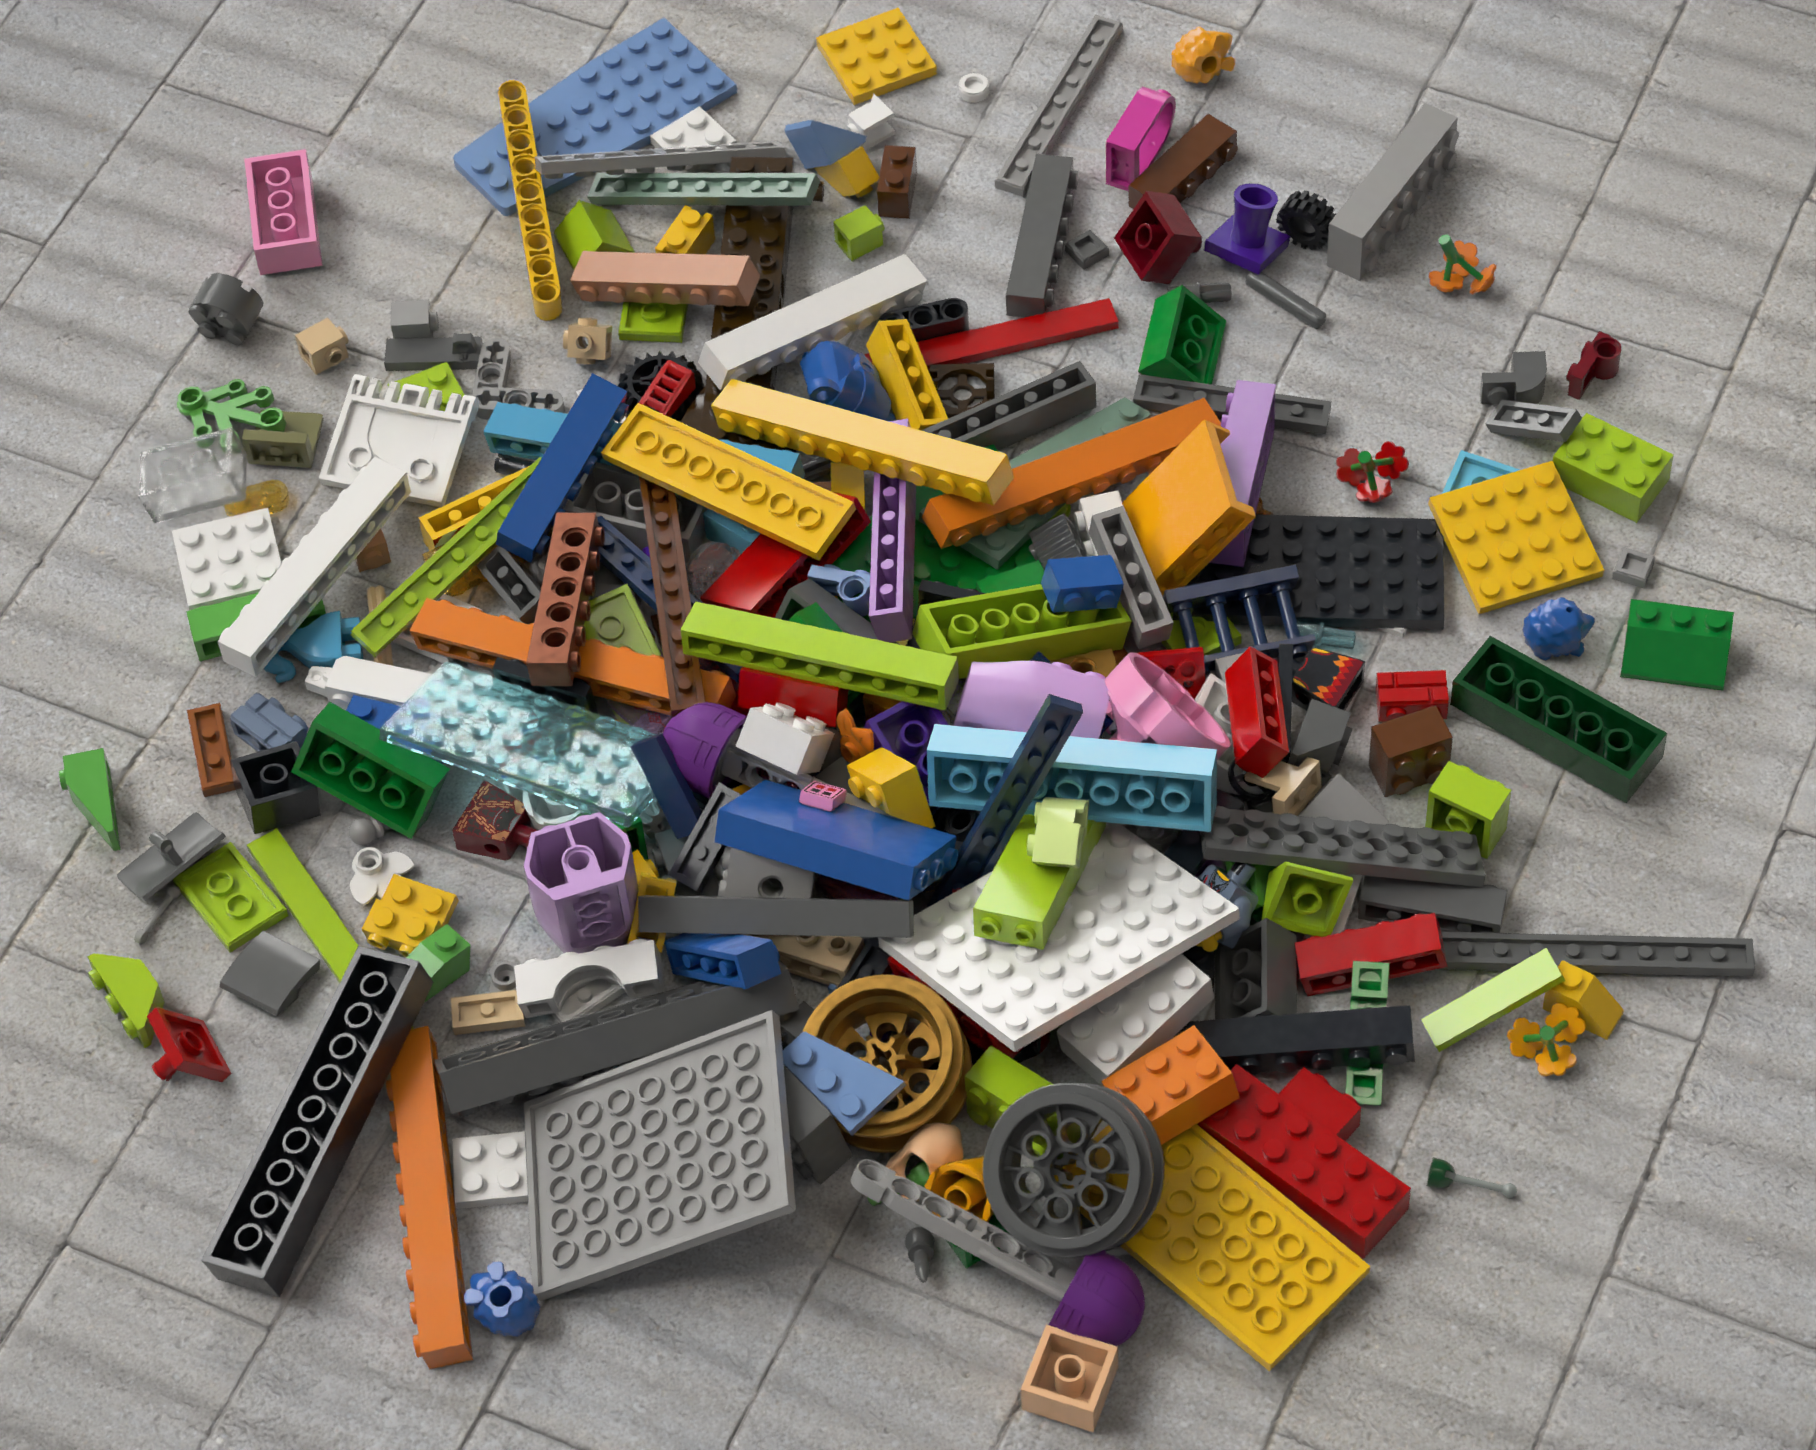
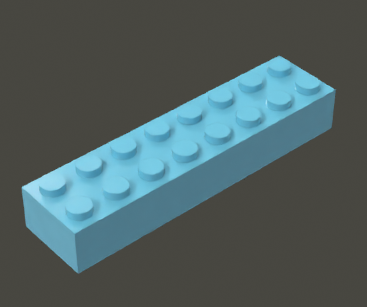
[927,724,1217,832]

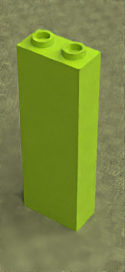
[973,814,1107,950]

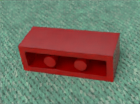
[738,667,848,728]

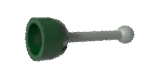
[1426,1157,1517,1198]

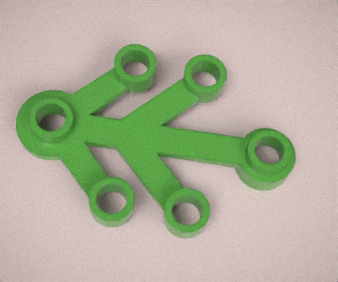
[177,379,286,453]

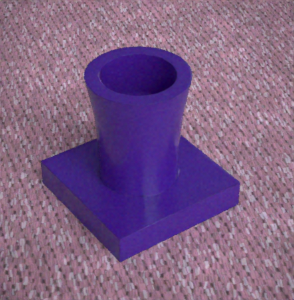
[1204,183,1290,275]

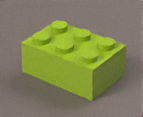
[1553,413,1674,523]
[964,1045,1080,1159]

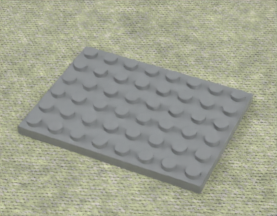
[524,1010,796,1301]

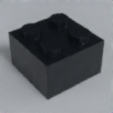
[231,741,321,835]

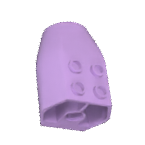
[953,661,1109,739]
[524,812,638,954]

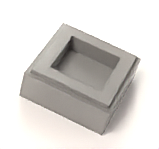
[1612,547,1656,588]

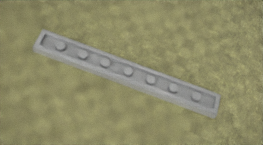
[995,14,1123,197]

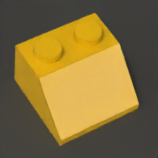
[846,747,935,828]

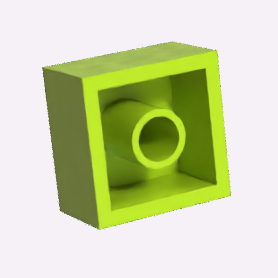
[1425,761,1511,859]

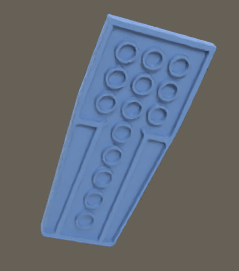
[453,18,737,216]

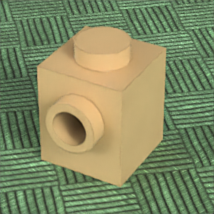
[295,317,349,375]

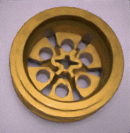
[802,975,973,1153]

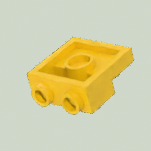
[362,874,459,958]

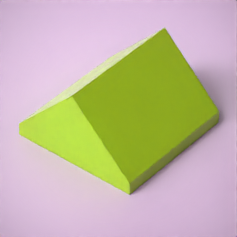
[554,200,635,270]
[1262,861,1353,937]

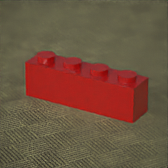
[1225,646,1289,778]
[1295,913,1448,997]

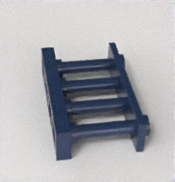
[1163,565,1316,676]

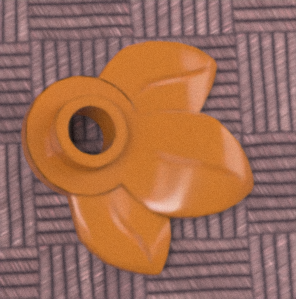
[837,709,875,763]

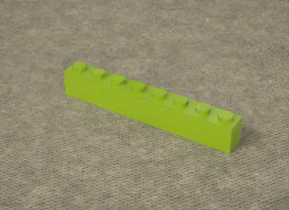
[681,601,959,710]

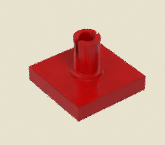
[147,1007,231,1082]

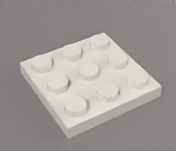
[172,508,281,610]

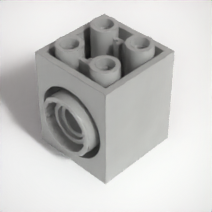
[718,846,818,898]

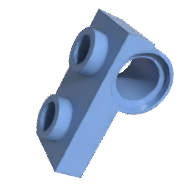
[807,564,870,617]

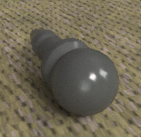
[905,1227,934,1283]

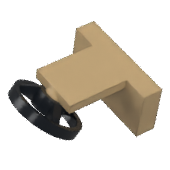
[1228,757,1322,816]

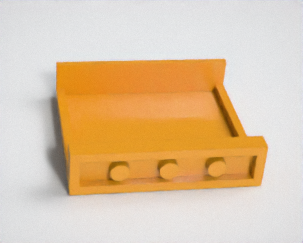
[1122,419,1256,597]

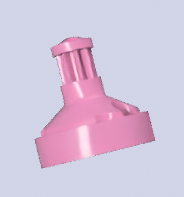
[1105,652,1231,760]

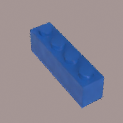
[664,933,781,989]

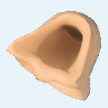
[885,1122,964,1199]

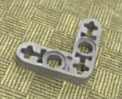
[471,338,565,420]

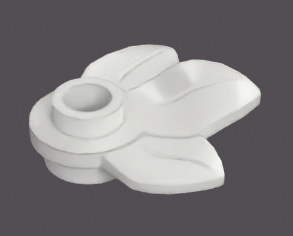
[350,847,414,906]

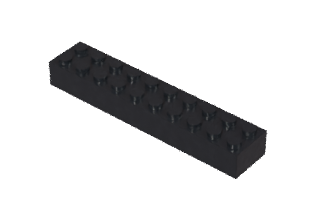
[201,946,434,1298]

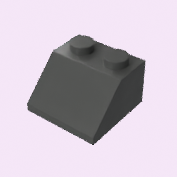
[1288,699,1353,773]

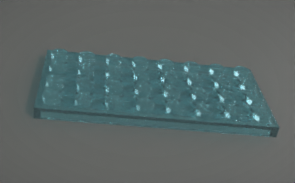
[379,662,656,828]

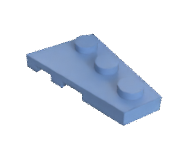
[782,1031,906,1136]

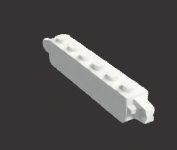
[305,656,552,740]

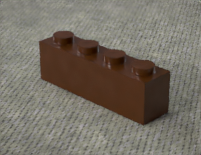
[1128,114,1238,209]

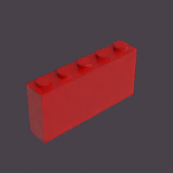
[700,492,871,618]

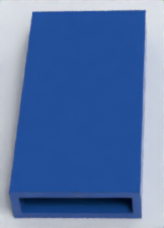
[714,780,958,901]

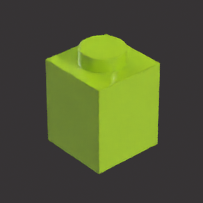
[833,205,885,261]

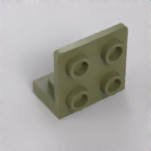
[242,410,324,468]

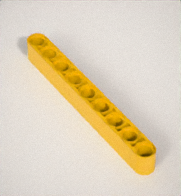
[498,80,562,321]

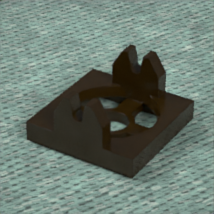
[929,363,995,419]

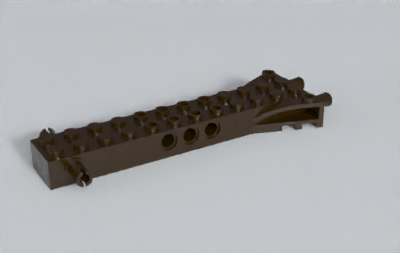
[680,157,824,453]

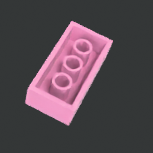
[244,149,322,275]

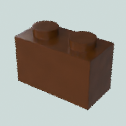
[877,145,917,219]

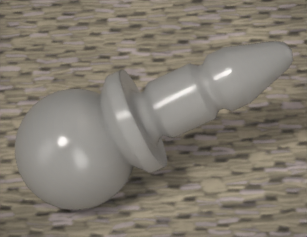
[349,816,392,845]

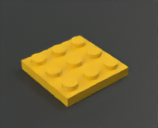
[816,8,937,105]

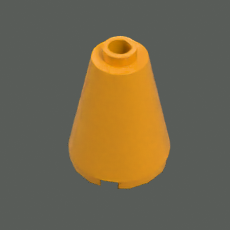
[924,1156,994,1222]

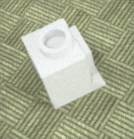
[845,93,895,151]

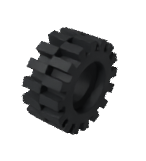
[1276,191,1336,250]

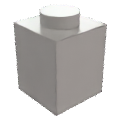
[390,299,439,338]

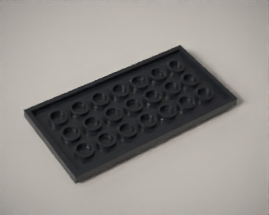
[1173,514,1444,630]

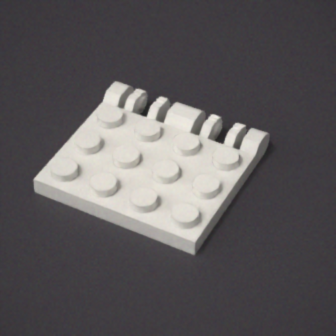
[318,374,479,507]

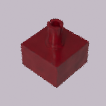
[1114,191,1202,285]

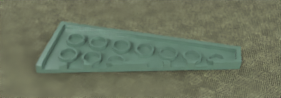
[918,397,1151,570]

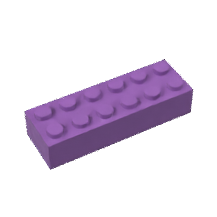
[1209,380,1276,567]

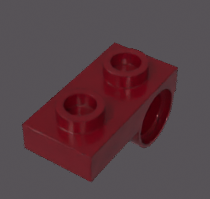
[1566,331,1622,400]

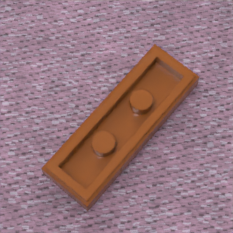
[187,703,235,797]

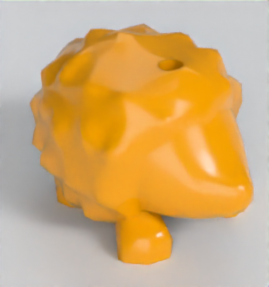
[1171,26,1235,84]

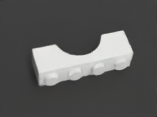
[514,939,665,1018]

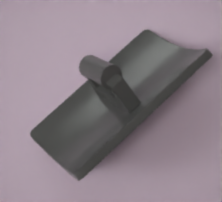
[117,812,226,901]

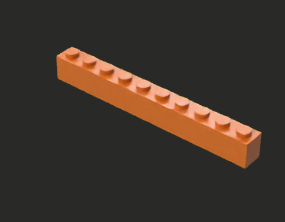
[922,398,1221,549]
[410,598,736,716]
[386,1026,473,1369]

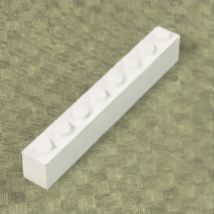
[698,254,928,390]
[218,457,411,677]

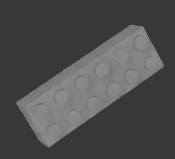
[1327,103,1459,281]

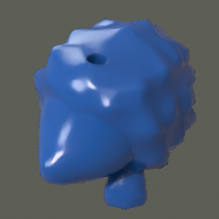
[1522,597,1595,661]
[464,1261,540,1337]

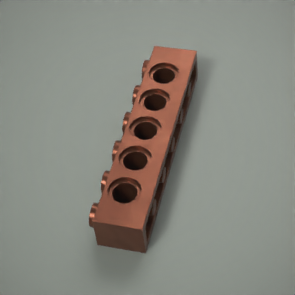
[526,513,605,686]

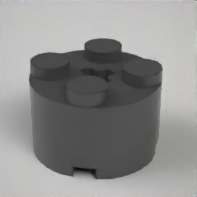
[188,273,263,346]

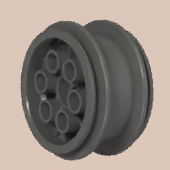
[983,1083,1165,1258]

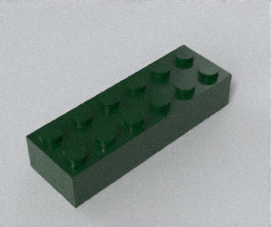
[1450,636,1667,804]

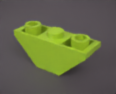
[87,953,165,1048]

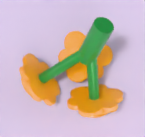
[1507,1003,1586,1076]

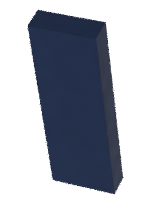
[631,733,702,839]

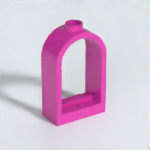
[1106,87,1176,191]

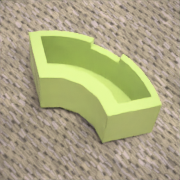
[1027,797,1089,868]

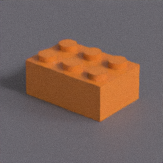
[1101,1025,1240,1145]

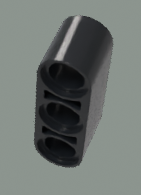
[878,298,969,342]

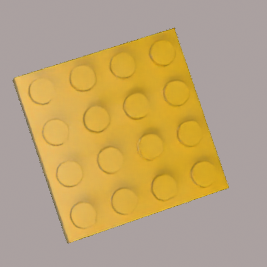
[1428,460,1605,614]

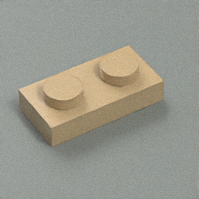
[451,990,525,1035]

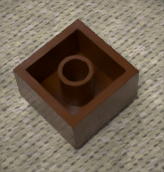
[1368,705,1453,798]

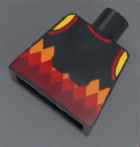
[1292,647,1365,711]

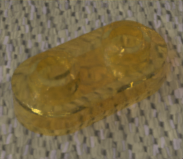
[223,480,290,517]

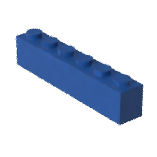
[496,373,629,563]

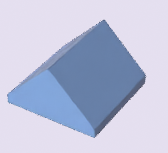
[784,120,867,169]

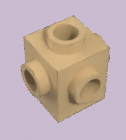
[563,318,612,364]

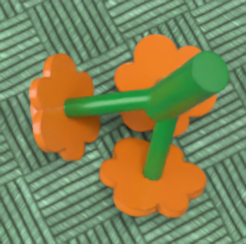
[1429,234,1497,295]

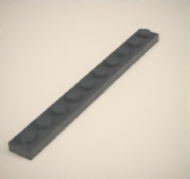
[1440,932,1755,977]

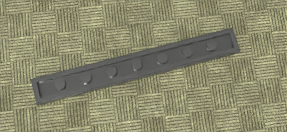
[638,895,914,938]

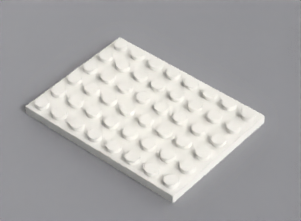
[878,822,1240,1052]

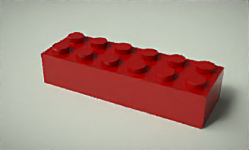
[1197,1064,1411,1259]

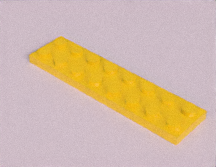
[601,403,856,560]

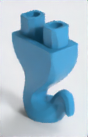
[264,611,364,683]

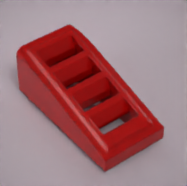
[639,360,696,417]

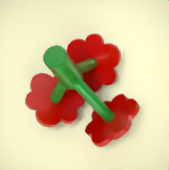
[1336,441,1409,503]

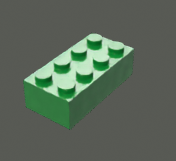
[291,702,450,839]

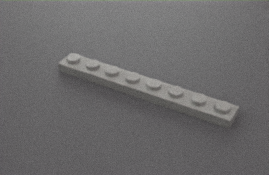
[535,141,785,179]

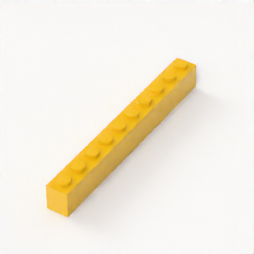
[711,379,1014,506]

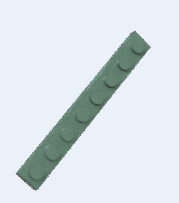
[587,173,820,206]

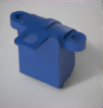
[800,340,896,422]

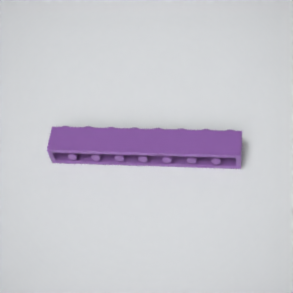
[869,419,916,642]

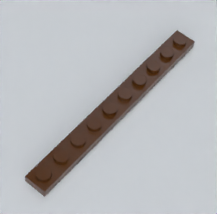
[639,476,705,717]

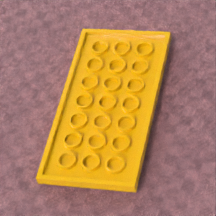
[1054,1124,1370,1372]

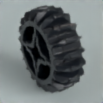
[618,351,704,421]

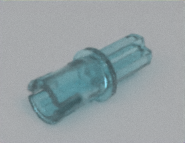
[1297,622,1356,650]

